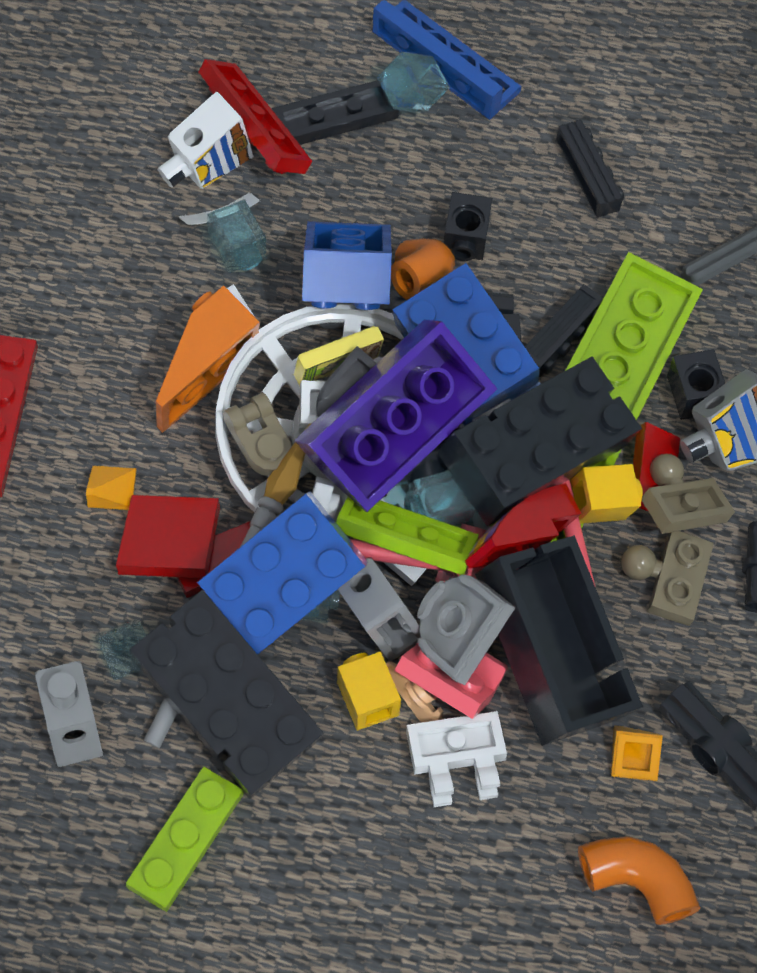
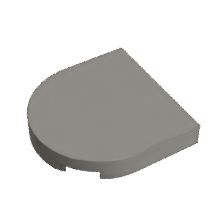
[417,574,516,685]

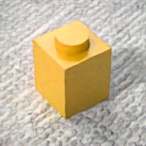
[570,464,643,524]
[337,651,401,731]

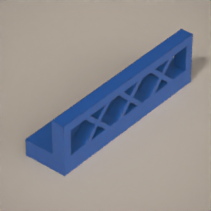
[372,0,521,120]

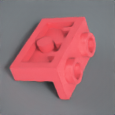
[394,643,508,719]

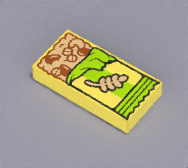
[294,326,384,387]

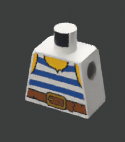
[157,92,254,189]

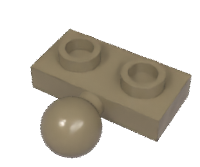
[642,454,735,534]
[621,531,714,626]

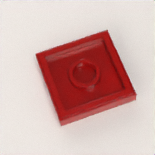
[116,495,220,578]

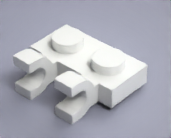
[406,711,507,807]

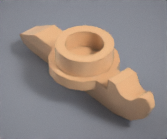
[386,661,443,722]

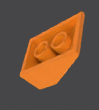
[156,285,260,433]

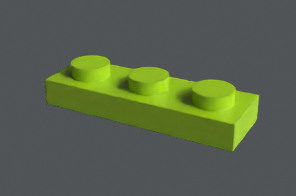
[336,496,479,575]
[125,766,243,912]

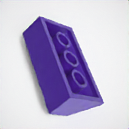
[294,319,497,512]

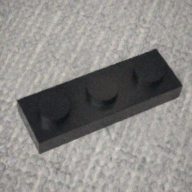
[272,78,399,145]

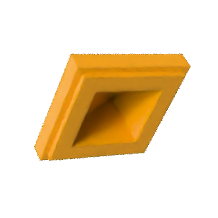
[86,466,137,510]
[611,725,663,781]

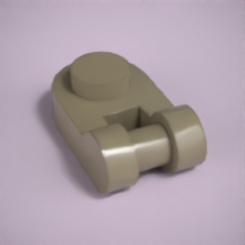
[222,392,292,476]

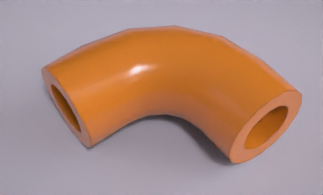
[391,239,455,300]
[578,836,700,925]

